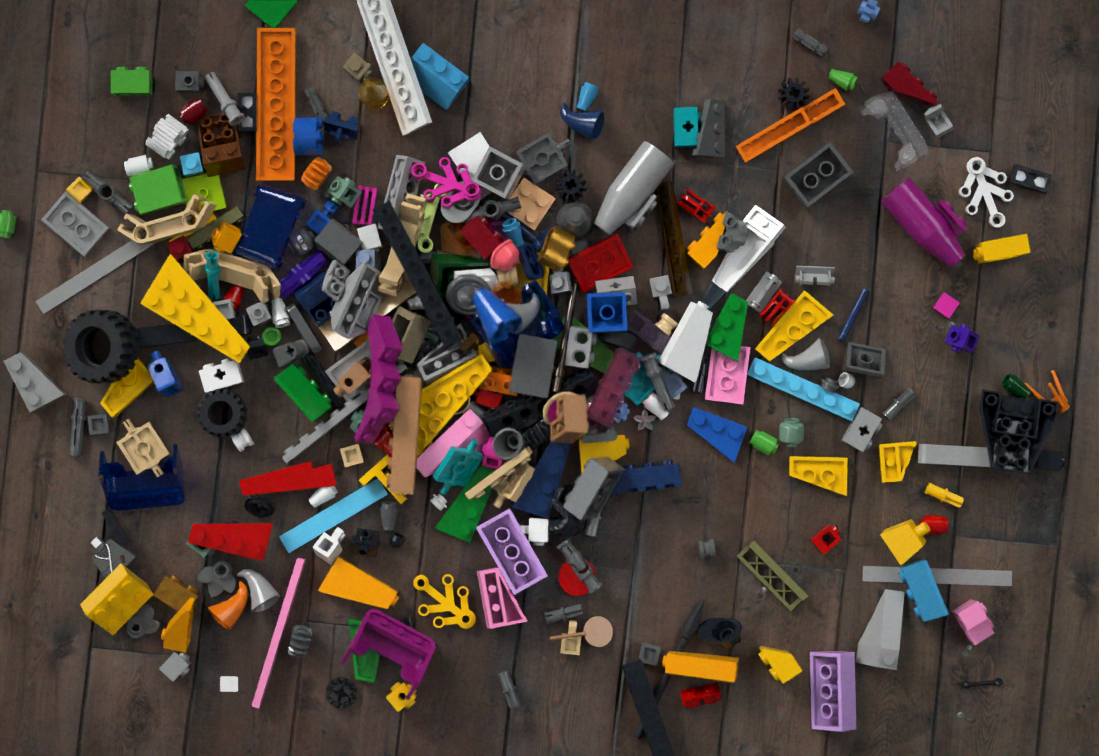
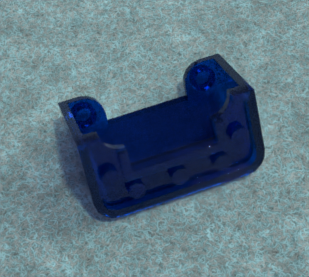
[233,183,307,271]
[471,280,564,368]

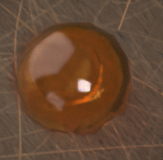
[492,281,523,304]

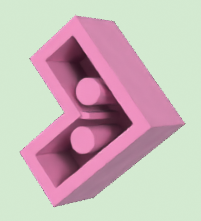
[951,599,994,645]

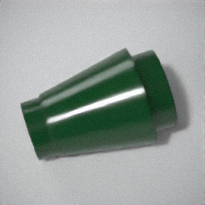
[1001,373,1031,399]

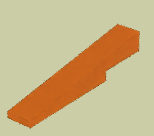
[736,88,845,163]

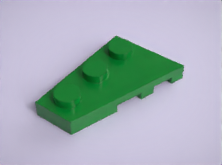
[348,618,381,683]

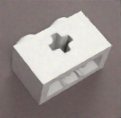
[199,358,244,393]

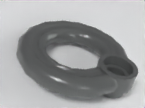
[446,274,491,317]

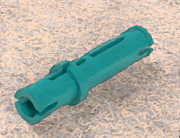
[205,251,220,300]

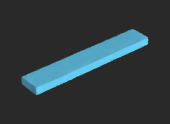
[279,478,388,553]

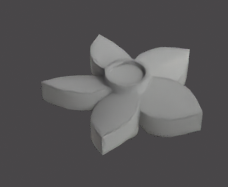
[633,408,656,431]

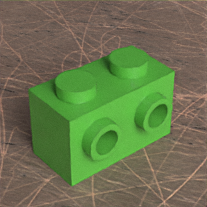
[111,67,152,96]

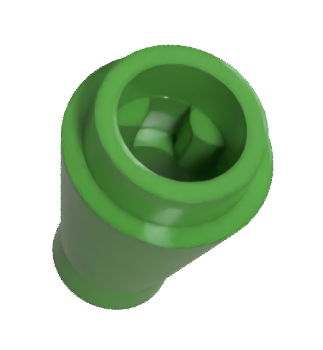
[828,69,858,91]

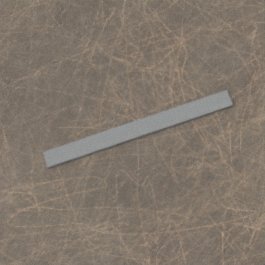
[35,232,157,314]
[862,566,1012,586]

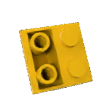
[758,646,802,683]

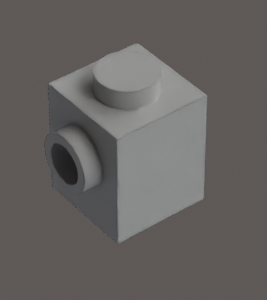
[159,651,191,682]

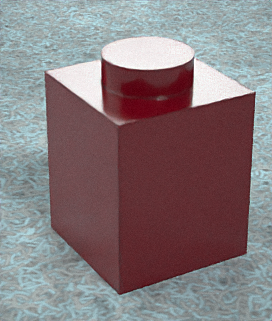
[167,235,194,263]

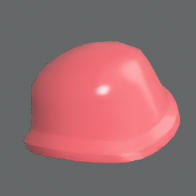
[490,239,519,271]

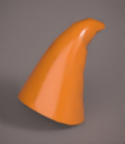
[207,581,249,630]

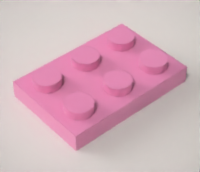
[705,346,750,404]

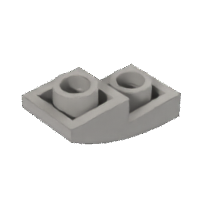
[322,260,350,302]

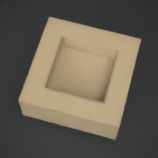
[340,444,364,467]

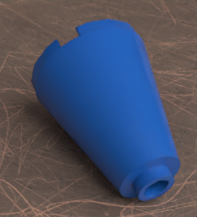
[473,289,523,343]

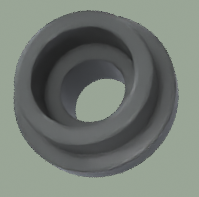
[821,376,840,393]

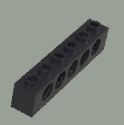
[483,368,600,438]

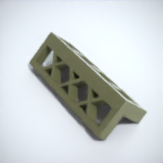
[737,540,808,611]

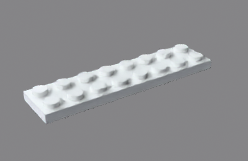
[356,0,432,136]

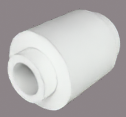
[124,155,154,177]

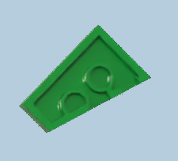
[705,293,748,362]

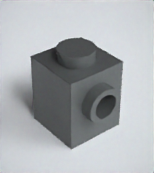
[175,71,204,93]

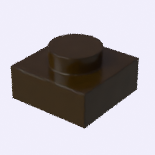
[459,333,479,356]

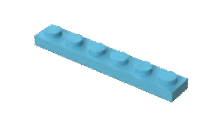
[747,357,860,421]

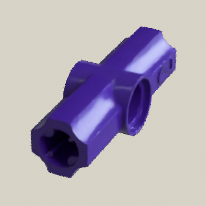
[279,250,329,299]

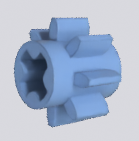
[857,0,880,23]

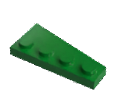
[435,464,496,543]

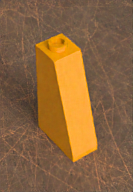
[318,556,399,609]
[662,651,740,682]

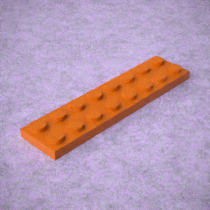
[256,28,296,181]

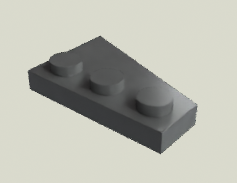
[692,99,725,158]

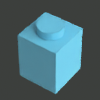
[180,152,206,178]

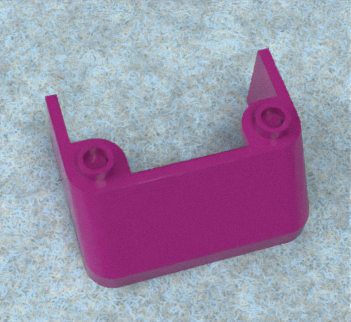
[340,609,436,700]

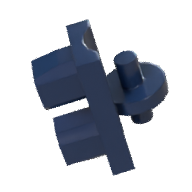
[324,111,359,144]

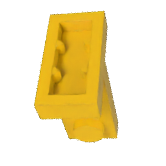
[359,454,408,504]

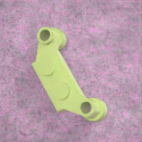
[418,183,449,253]

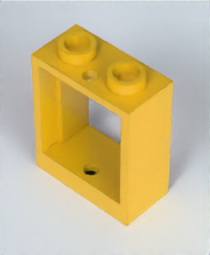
[973,234,1031,264]

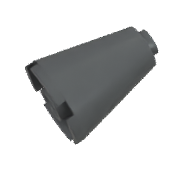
[556,202,594,240]

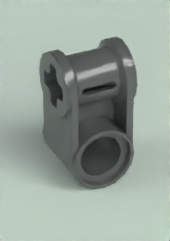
[272,339,309,368]

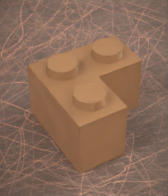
[550,394,589,444]

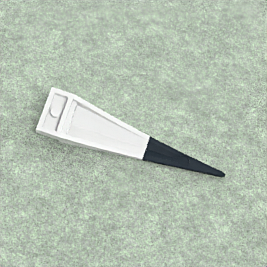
[700,205,786,311]

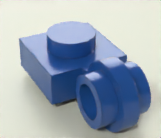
[306,200,339,234]

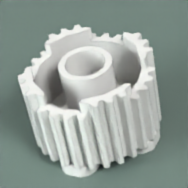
[145,114,189,160]

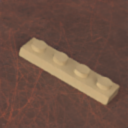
[465,446,533,500]

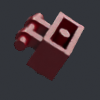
[460,215,504,260]

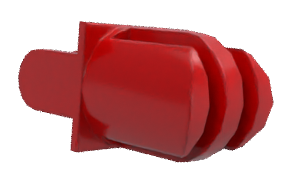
[677,188,717,224]
[758,288,796,327]

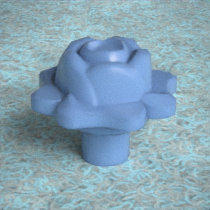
[606,401,630,423]

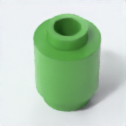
[0,210,17,239]
[749,430,779,456]

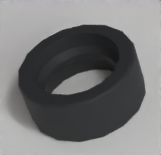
[599,331,638,352]

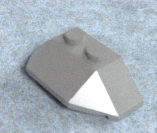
[330,262,383,340]

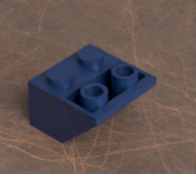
[294,270,335,327]

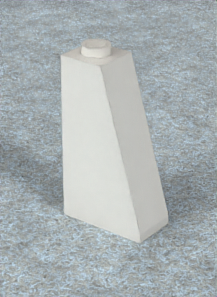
[658,301,713,382]

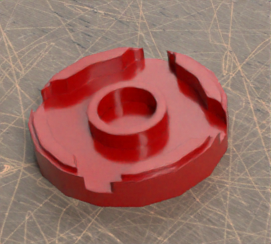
[559,559,596,596]

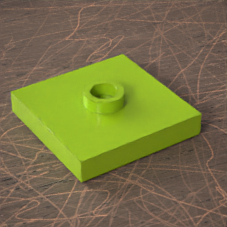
[182,173,227,212]

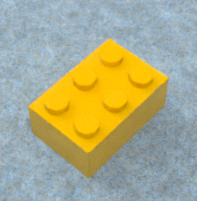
[80,564,153,635]

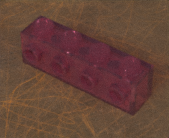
[586,348,641,427]

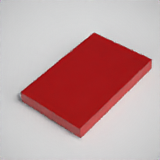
[568,233,634,293]

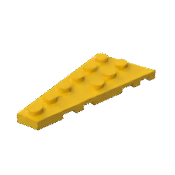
[140,254,250,363]
[394,353,493,458]

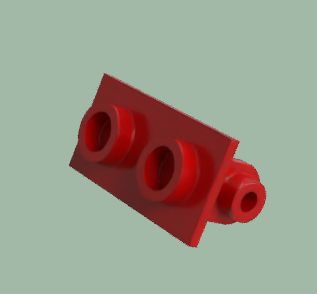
[680,683,721,709]

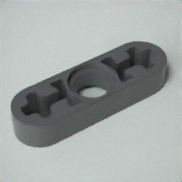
[286,302,323,354]

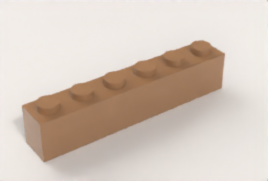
[387,376,422,494]

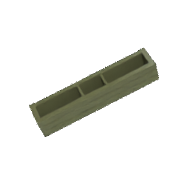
[187,206,245,250]

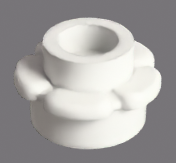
[430,494,447,511]

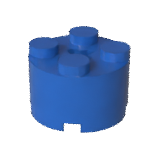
[293,117,325,156]

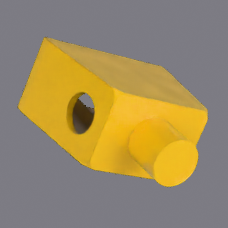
[880,519,930,565]

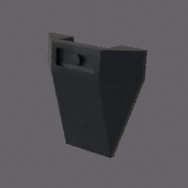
[979,389,1059,475]

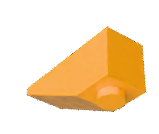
[161,597,195,653]

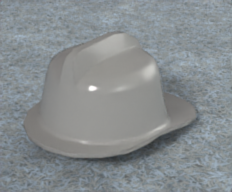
[441,181,481,223]

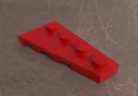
[188,523,273,561]

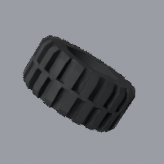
[62,310,140,383]

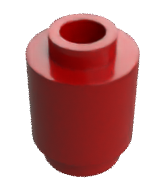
[919,515,948,535]

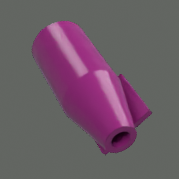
[881,177,967,268]

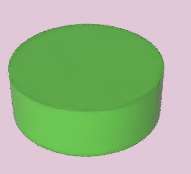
[262,327,282,346]

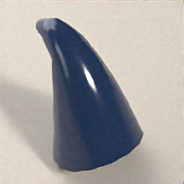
[560,103,605,141]

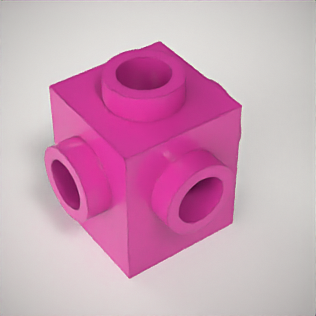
[481,437,508,469]

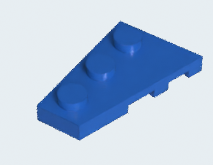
[687,407,747,463]

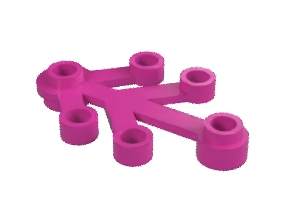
[411,157,482,209]

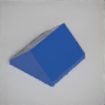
[587,292,627,333]

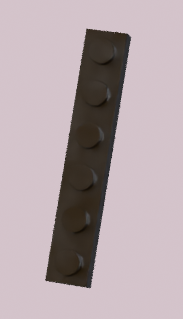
[655,181,693,298]

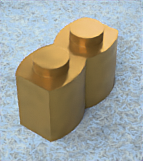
[537,225,576,272]

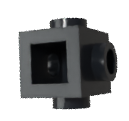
[351,528,380,558]

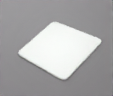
[220,676,238,692]

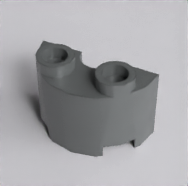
[716,212,748,252]

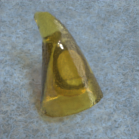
[358,78,389,109]

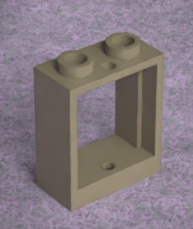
[392,306,431,364]

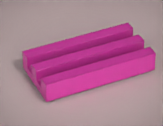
[352,185,377,226]

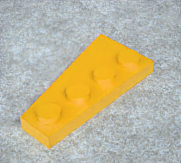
[755,290,833,361]

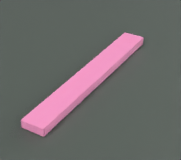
[252,558,306,708]

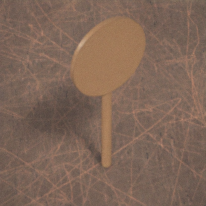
[550,616,613,647]

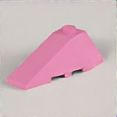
[416,409,491,478]

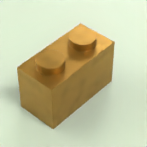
[153,574,201,611]

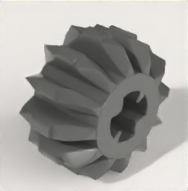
[288,625,313,658]

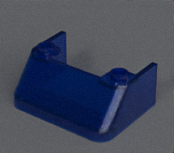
[98,444,185,511]

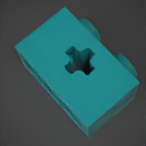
[673,107,701,148]

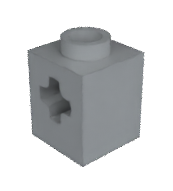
[246,302,272,327]

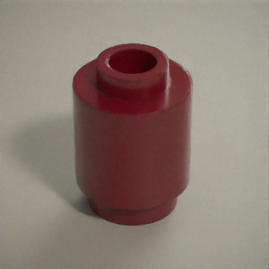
[179,98,208,125]

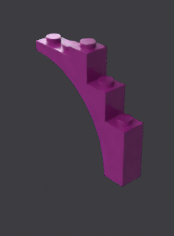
[354,314,403,444]

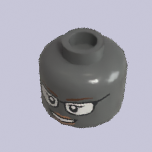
[287,228,315,256]

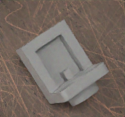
[924,104,954,139]

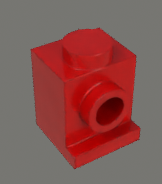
[474,387,504,408]
[810,525,842,555]

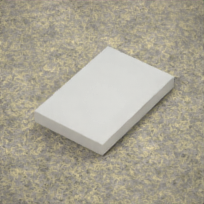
[448,132,493,200]

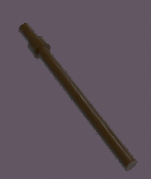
[552,283,579,393]

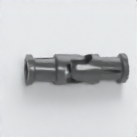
[556,537,604,594]

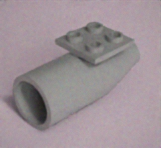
[594,141,674,235]

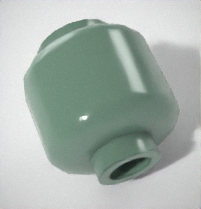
[779,418,804,447]

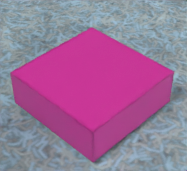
[933,292,960,319]

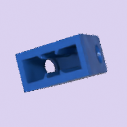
[148,351,184,398]

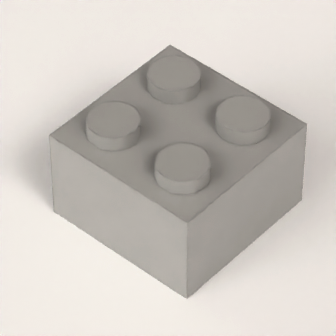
[471,146,527,200]

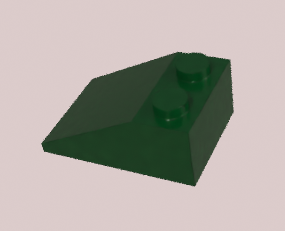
[429,254,493,299]

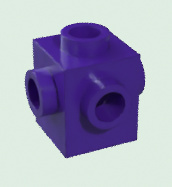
[945,324,980,354]

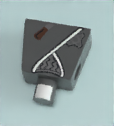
[90,536,138,578]

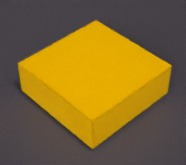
[66,177,94,204]

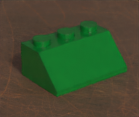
[274,364,333,422]

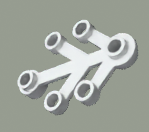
[959,157,1014,228]

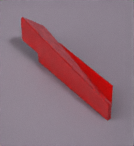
[239,461,336,495]

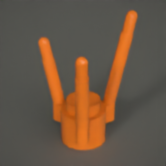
[1024,370,1070,415]

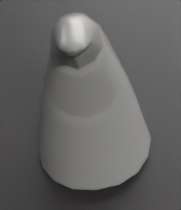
[506,293,540,334]
[782,338,830,371]
[237,569,280,612]

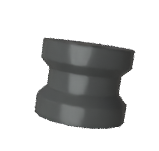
[698,539,716,560]

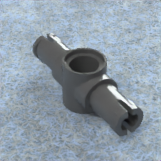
[82,170,134,214]
[465,196,522,224]

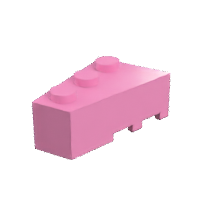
[477,567,528,629]

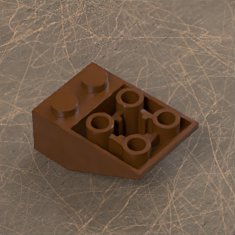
[197,113,246,177]

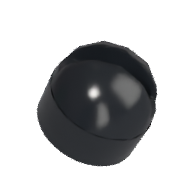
[389,532,406,548]

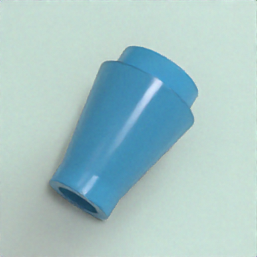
[577,82,599,111]
[502,218,524,248]

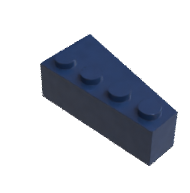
[512,441,571,518]
[611,460,681,494]

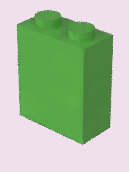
[129,165,188,215]

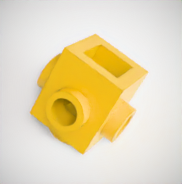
[386,681,417,712]

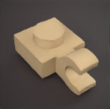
[560,620,581,655]

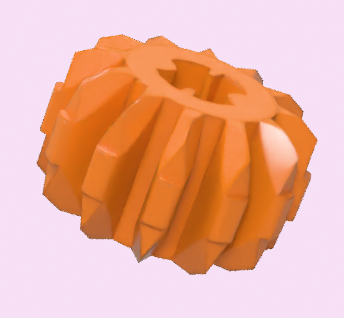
[301,157,332,191]

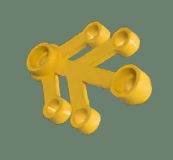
[413,574,476,629]

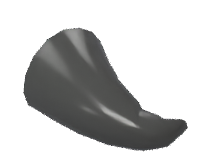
[492,428,526,460]

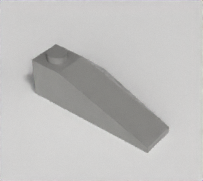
[855,589,905,670]

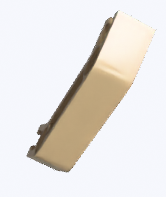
[378,193,426,296]
[117,194,216,244]
[183,249,281,303]

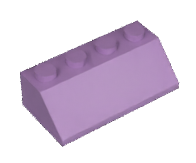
[476,509,548,595]
[810,651,856,732]

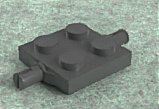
[516,132,572,185]

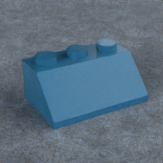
[411,43,470,111]
[898,558,949,622]

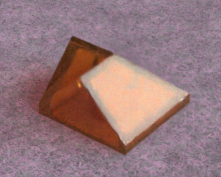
[440,221,475,256]

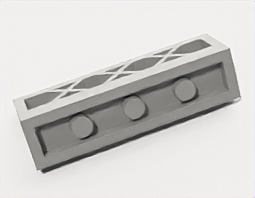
[377,155,425,230]

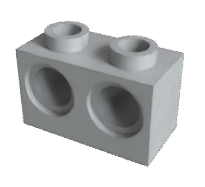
[565,325,597,368]

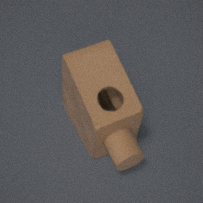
[333,356,372,397]

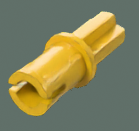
[925,483,964,508]

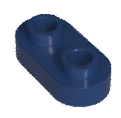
[518,243,544,281]

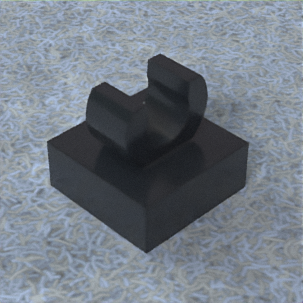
[247,335,268,359]

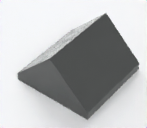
[314,219,363,267]
[842,342,886,378]

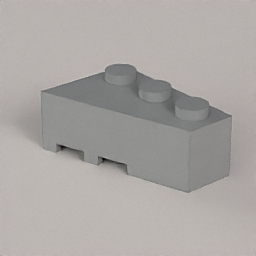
[4,352,68,413]

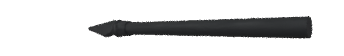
[634,599,705,739]

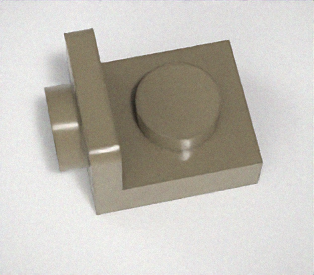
[342,53,372,83]

